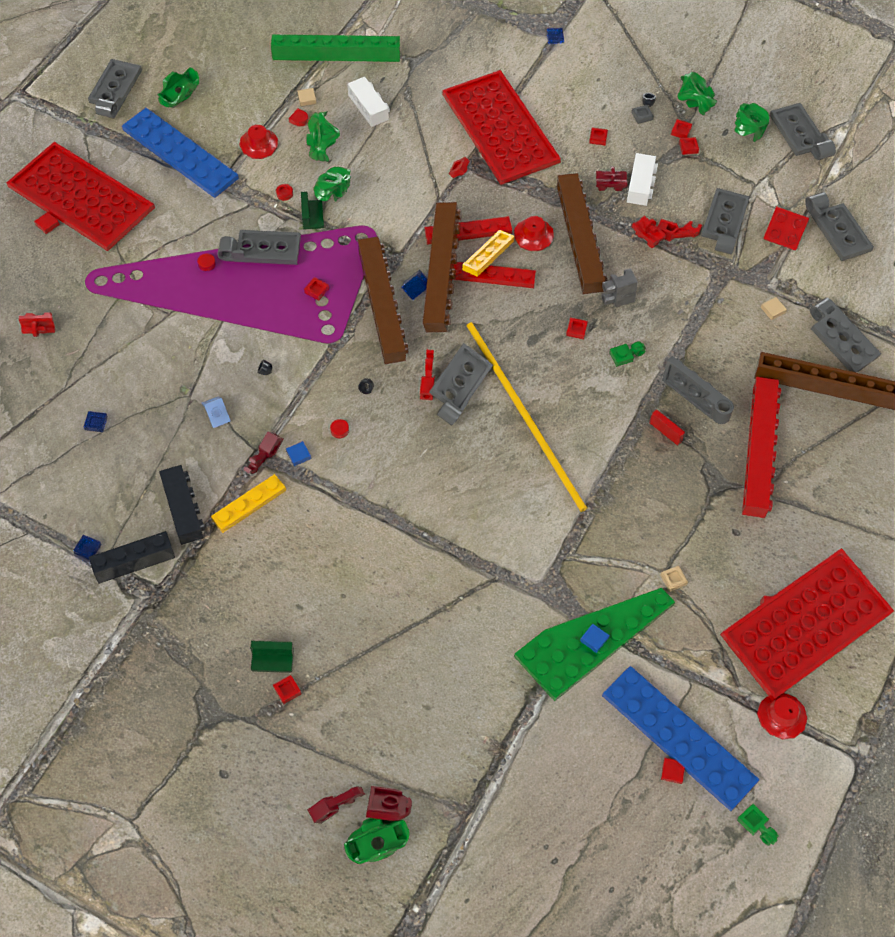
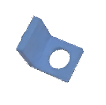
[201,396,230,428]

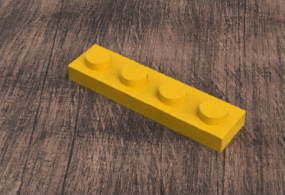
[462,230,514,276]
[211,474,286,533]

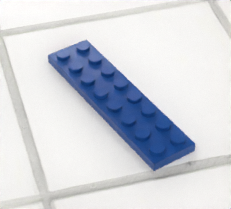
[122,108,239,198]
[602,666,760,812]

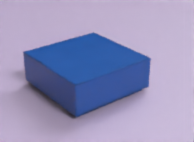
[286,441,311,466]
[580,624,610,653]

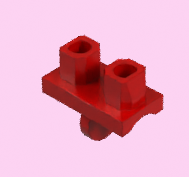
[631,215,666,248]
[18,312,56,337]

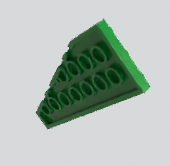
[514,588,675,702]

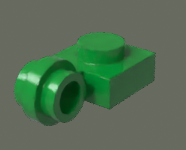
[609,341,646,367]
[737,804,779,846]

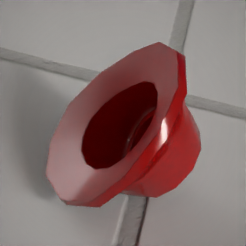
[239,124,278,159]
[514,216,554,251]
[757,693,808,740]

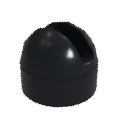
[642,93,656,107]
[257,359,273,376]
[358,378,374,394]

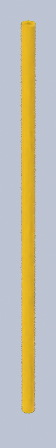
[467,322,587,512]

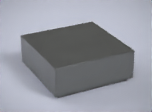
[631,105,654,124]

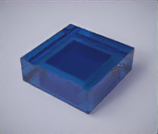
[547,28,564,44]
[83,411,108,432]
[73,535,102,560]

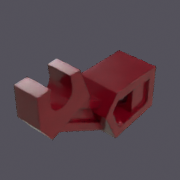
[243,431,284,474]
[307,786,365,824]

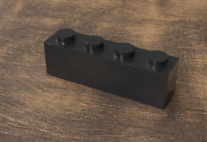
[159,465,205,545]
[89,531,175,584]

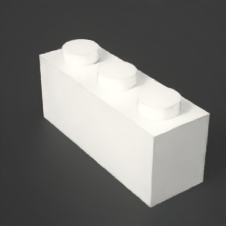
[347,77,390,127]
[627,153,658,206]

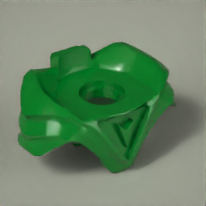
[157,67,199,108]
[677,71,717,116]
[734,103,770,142]
[306,111,340,162]
[313,167,351,202]
[344,818,410,864]

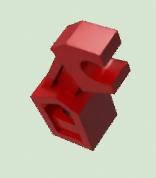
[657,219,702,241]
[420,349,435,400]

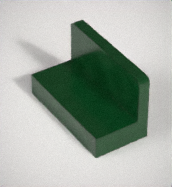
[301,191,324,230]
[250,641,294,673]

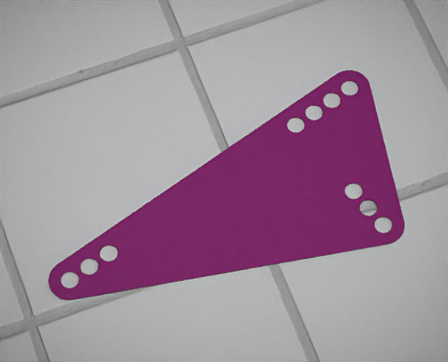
[85,225,377,344]

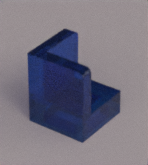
[401,269,428,300]

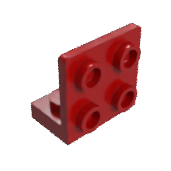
[764,206,809,251]

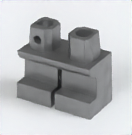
[601,268,638,307]

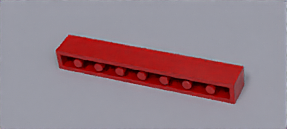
[742,377,781,518]

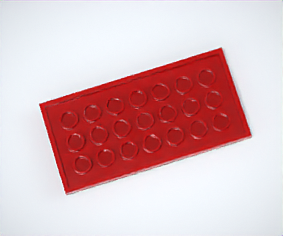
[442,70,561,185]
[6,142,155,251]
[720,548,894,700]

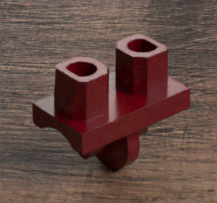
[596,166,627,191]

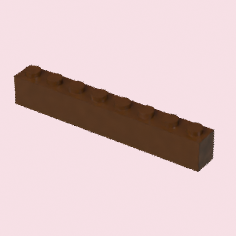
[556,173,607,294]
[423,202,462,333]
[358,237,409,365]
[754,352,895,410]

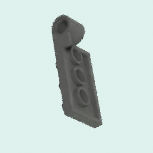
[88,59,142,118]
[770,103,836,160]
[701,188,750,255]
[805,192,874,261]
[217,230,301,265]
[810,298,881,373]
[429,343,493,426]
[662,356,734,424]

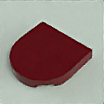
[366,786,412,821]

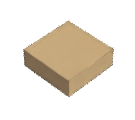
[297,88,316,106]
[761,297,787,320]
[660,566,688,592]

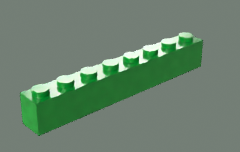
[271,34,400,62]

